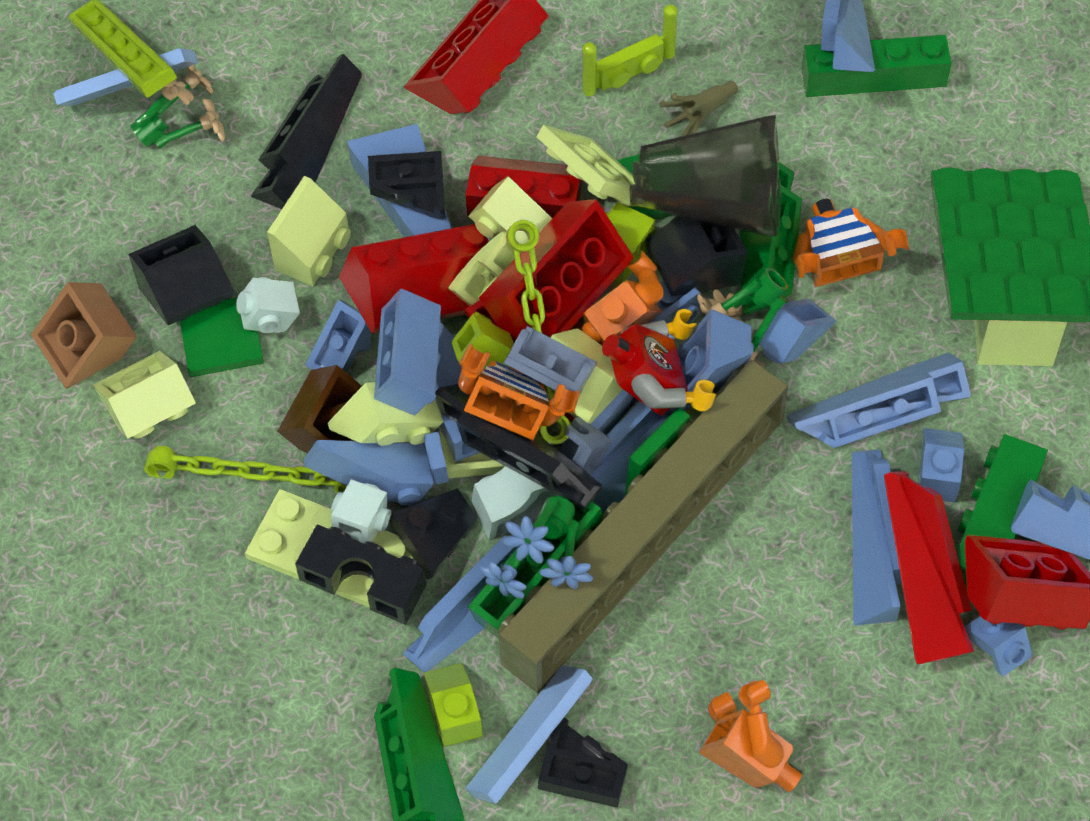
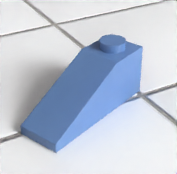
[304,440,433,506]

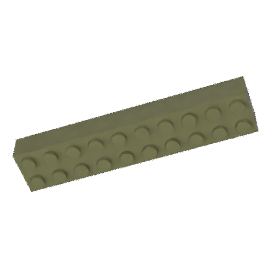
[498,360,788,693]

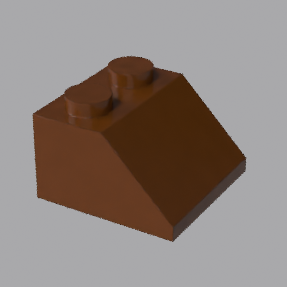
[277,365,362,453]

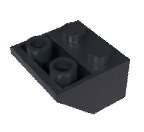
[646,203,748,296]
[128,225,235,326]

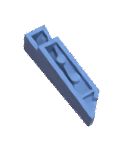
[787,352,971,448]
[852,449,902,626]
[1011,479,1090,560]
[403,535,519,672]

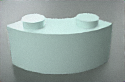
[472,442,560,540]

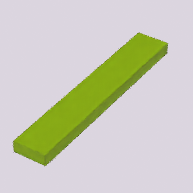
[68,0,177,98]

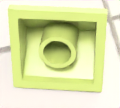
[551,328,623,424]

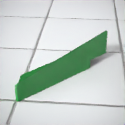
[740,156,802,315]
[374,667,465,821]

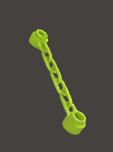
[506,220,571,445]
[144,446,347,494]

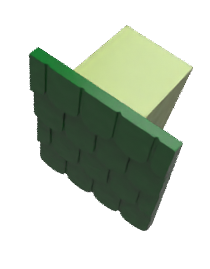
[931,167,1090,366]

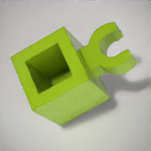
[451,312,514,369]

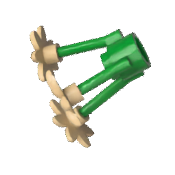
[131,65,225,149]
[697,268,788,368]

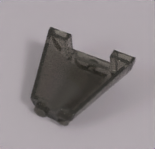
[629,115,781,237]

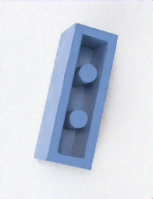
[374,289,443,416]

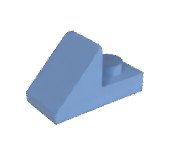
[305,300,371,373]

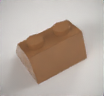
[31,282,137,389]

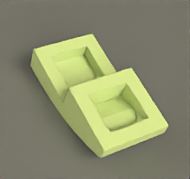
[448,232,515,306]

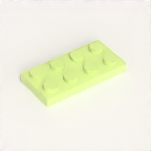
[245,489,413,607]

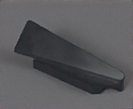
[251,54,362,209]
[435,384,602,510]

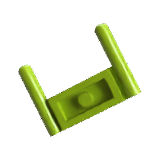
[582,4,678,96]

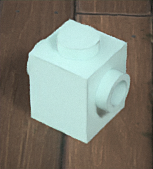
[237,277,300,333]
[331,479,391,543]

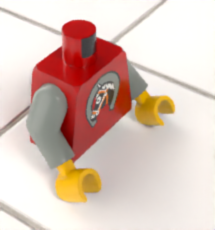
[602,309,716,416]

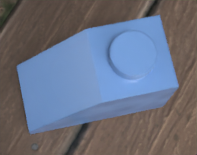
[759,299,836,363]
[918,428,964,503]

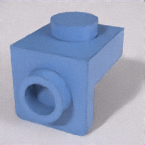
[965,616,1032,676]

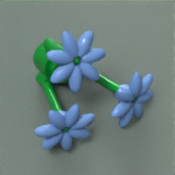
[479,496,593,599]

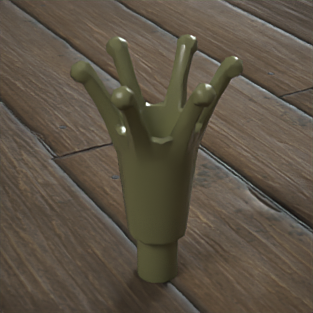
[659,80,738,142]

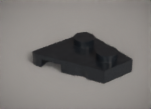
[368,151,446,218]
[389,488,478,580]
[538,717,628,807]

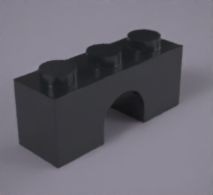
[295,524,427,625]

